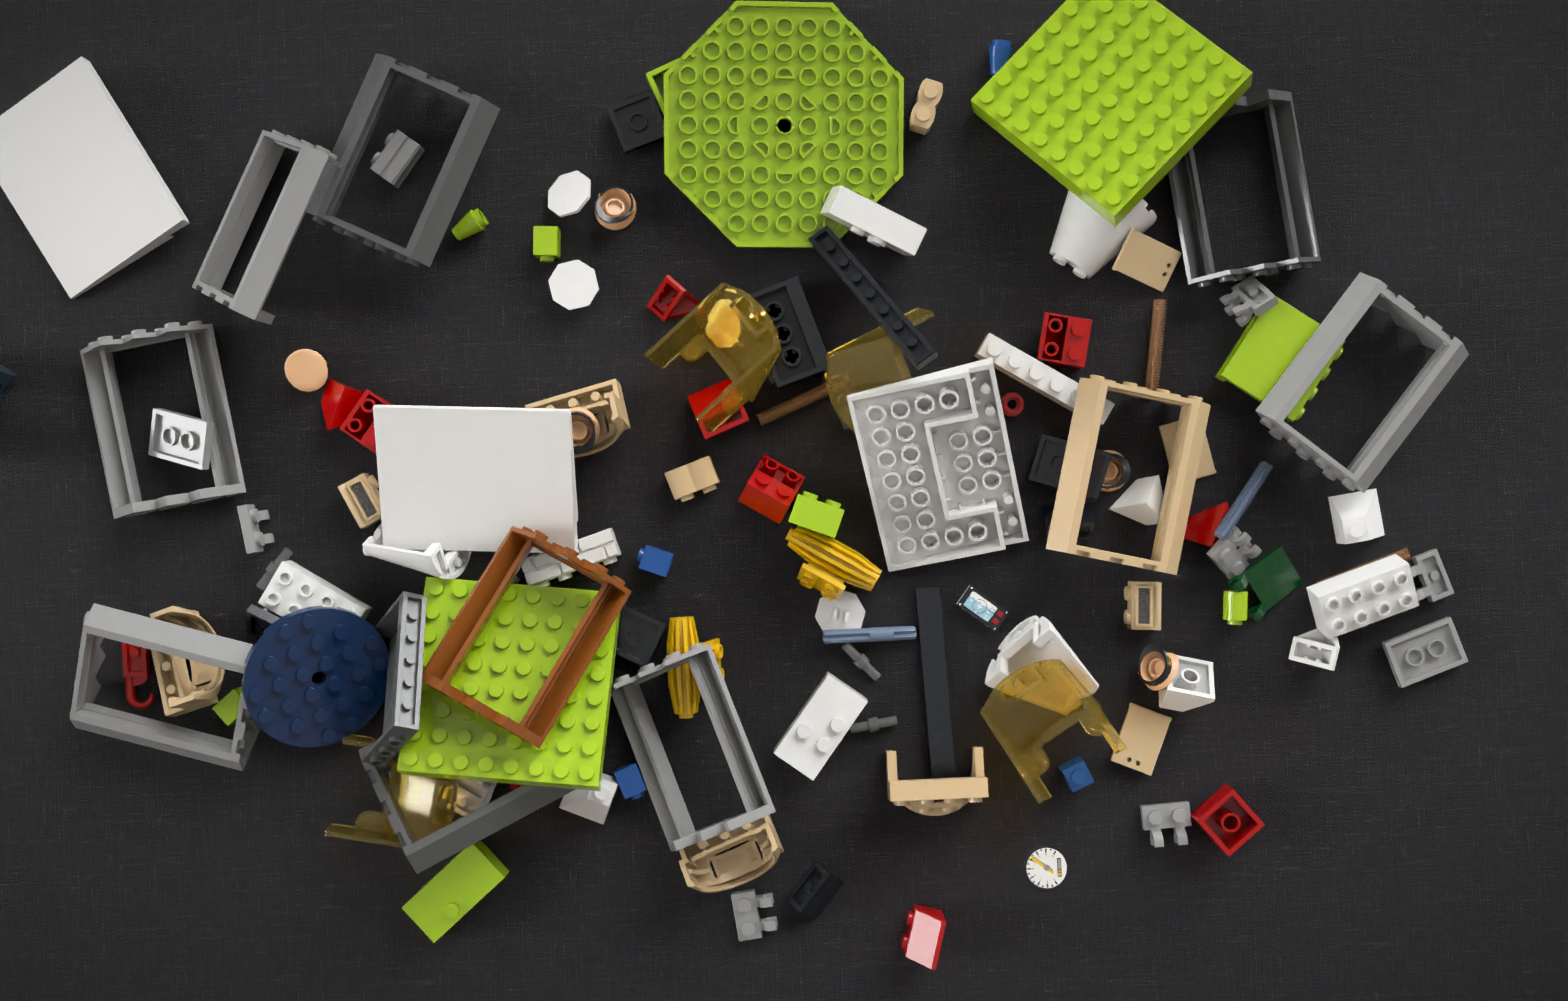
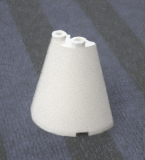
[1049,190,1157,279]
[362,523,471,579]
[985,615,1099,714]

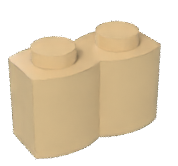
[908,78,943,135]
[664,456,720,502]

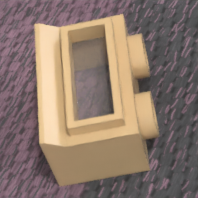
[338,473,381,529]
[1124,581,1162,630]

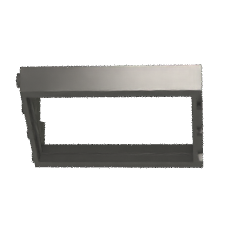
[306,53,500,268]
[1168,89,1321,288]
[359,741,576,874]

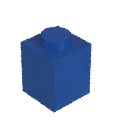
[636,545,675,577]
[1057,756,1094,792]
[614,761,647,800]

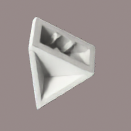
[1109,475,1163,525]
[1288,628,1340,671]

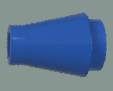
[989,40,1013,76]

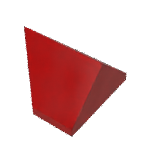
[646,274,706,321]
[321,379,364,430]
[1184,501,1230,548]

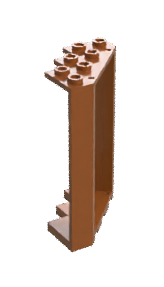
[422,526,632,748]

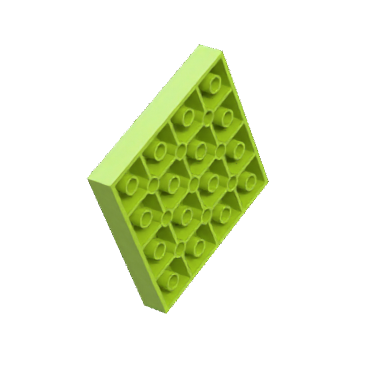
[971,0,1253,227]
[397,577,620,791]

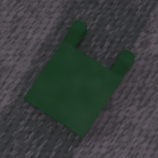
[1228,545,1303,621]

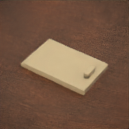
[1112,228,1182,292]
[1158,421,1216,479]
[1110,702,1172,776]

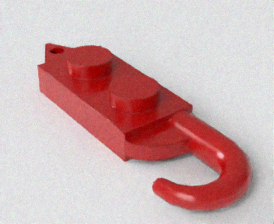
[122,613,155,709]

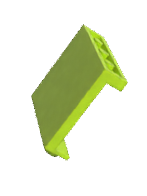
[1215,296,1345,423]

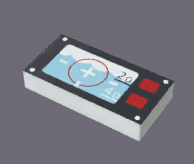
[956,585,1009,632]

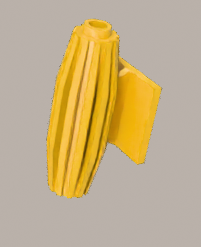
[785,525,882,601]
[666,616,724,719]

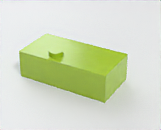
[402,840,509,943]

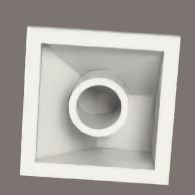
[1328,488,1385,544]
[1158,655,1215,712]
[559,773,619,824]

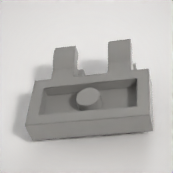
[1220,275,1278,327]
[237,504,275,554]
[1206,526,1262,579]
[1410,549,1454,602]
[1140,801,1192,847]
[731,889,778,941]

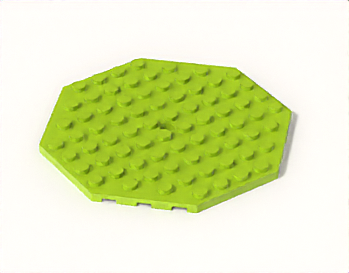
[663,1,904,248]

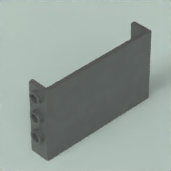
[361,591,427,767]

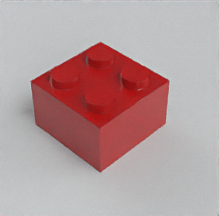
[1191,784,1265,856]

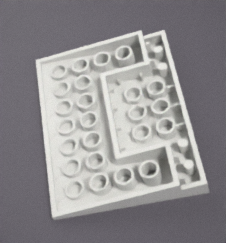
[0,56,190,299]
[847,357,1029,572]
[373,405,578,553]

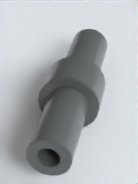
[256,547,293,591]
[841,643,881,681]
[850,716,898,734]

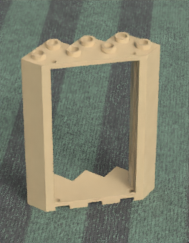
[1046,375,1211,575]

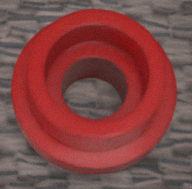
[1001,392,1024,416]

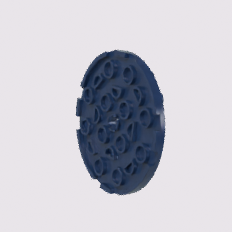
[242,606,389,747]

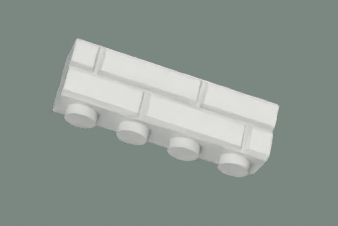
[521,528,621,586]

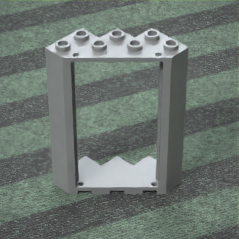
[192,130,343,325]
[1255,272,1469,493]
[80,321,246,519]
[70,603,261,771]
[611,642,776,851]

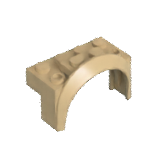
[525,378,630,458]
[150,606,225,717]
[885,746,989,816]
[678,815,784,893]

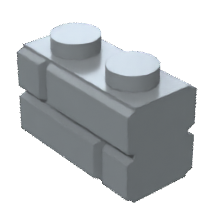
[370,129,425,188]

